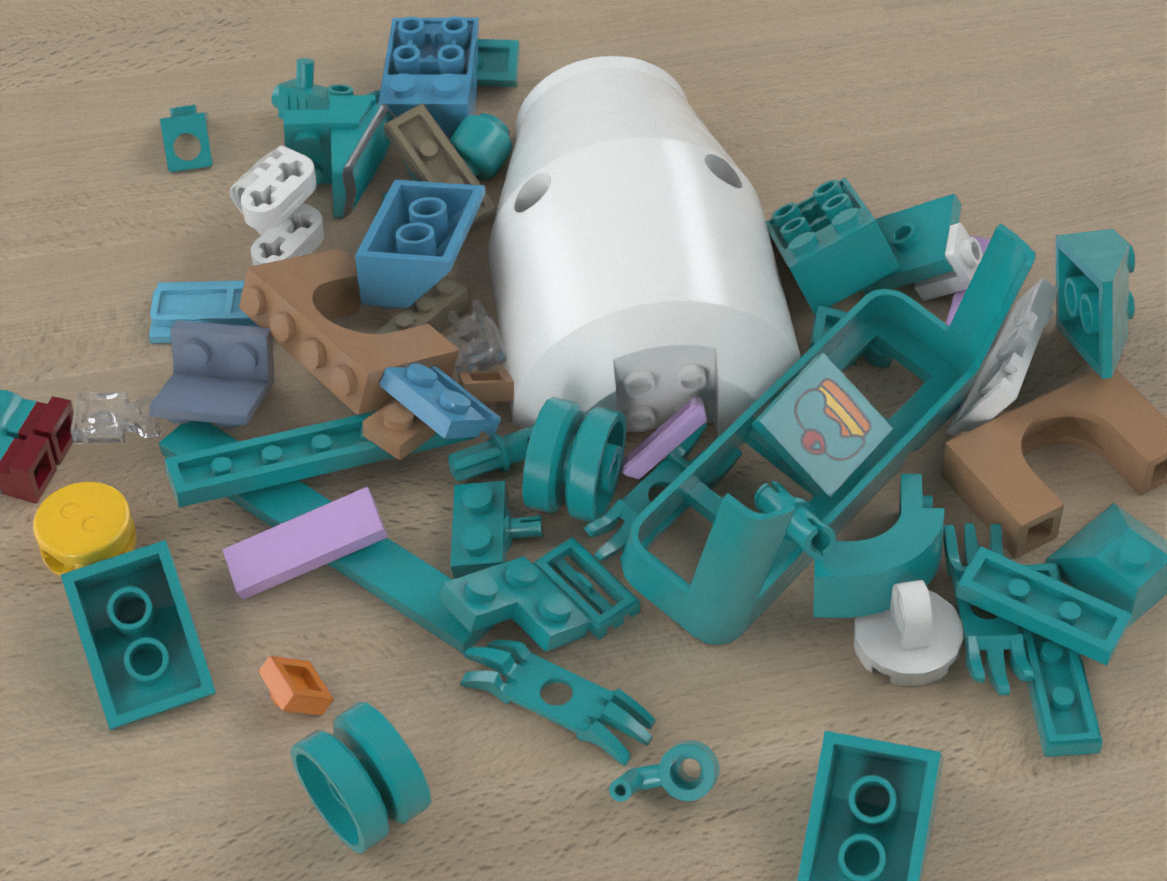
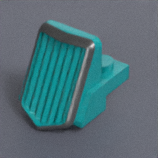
[283,95,396,218]

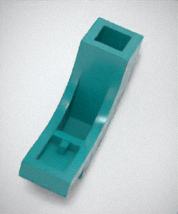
[813,474,945,618]

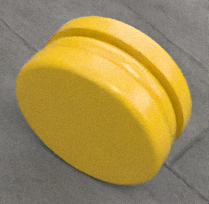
[33,482,137,577]

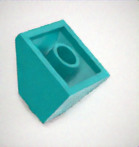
[1045,503,1167,628]

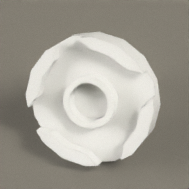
[853,580,964,686]

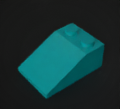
[1055,229,1135,379]
[60,540,217,731]
[797,731,944,881]

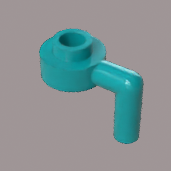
[609,740,720,802]

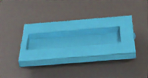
[149,280,275,344]

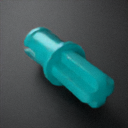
[448,424,534,482]

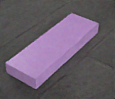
[222,487,388,600]

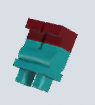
[0,390,79,504]

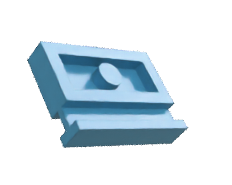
[379,363,501,439]

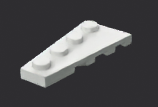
[947,278,1058,437]

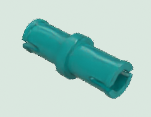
[754,481,836,559]

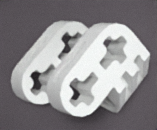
[230,145,325,266]

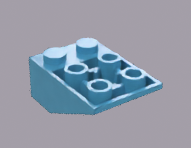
[378,16,479,145]

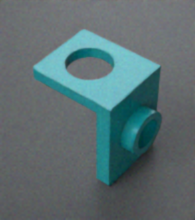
[160,104,213,172]

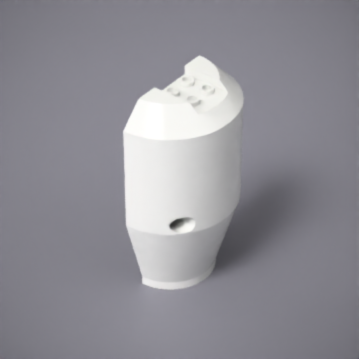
[488,56,801,437]

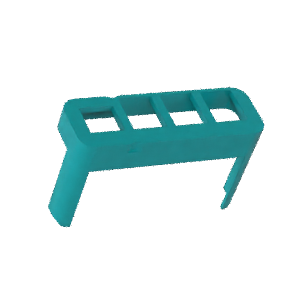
[621,223,1036,645]

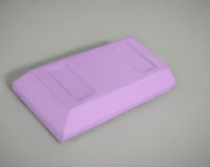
[622,396,707,479]

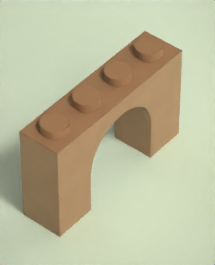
[239,248,459,415]
[941,369,1167,559]

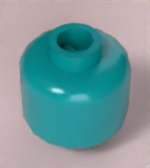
[449,113,512,181]

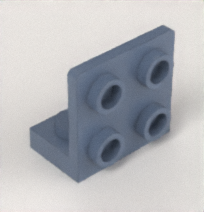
[149,320,275,428]

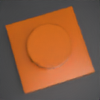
[258,656,334,715]

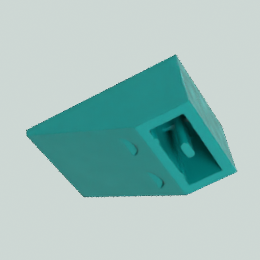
[765,177,901,314]

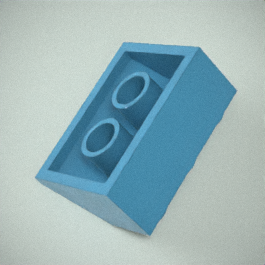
[355,180,486,309]

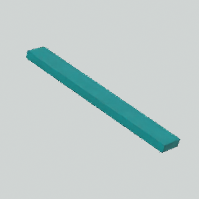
[159,421,495,655]

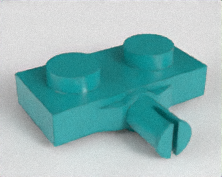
[450,481,544,579]

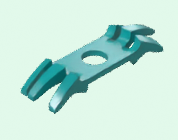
[584,423,743,562]
[943,523,1035,696]
[460,640,656,766]

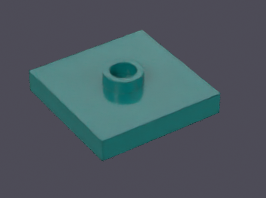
[862,193,962,295]

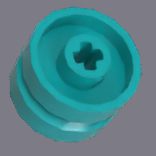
[522,397,626,523]
[290,701,432,854]

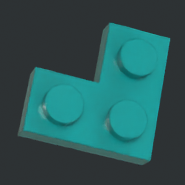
[438,556,591,652]

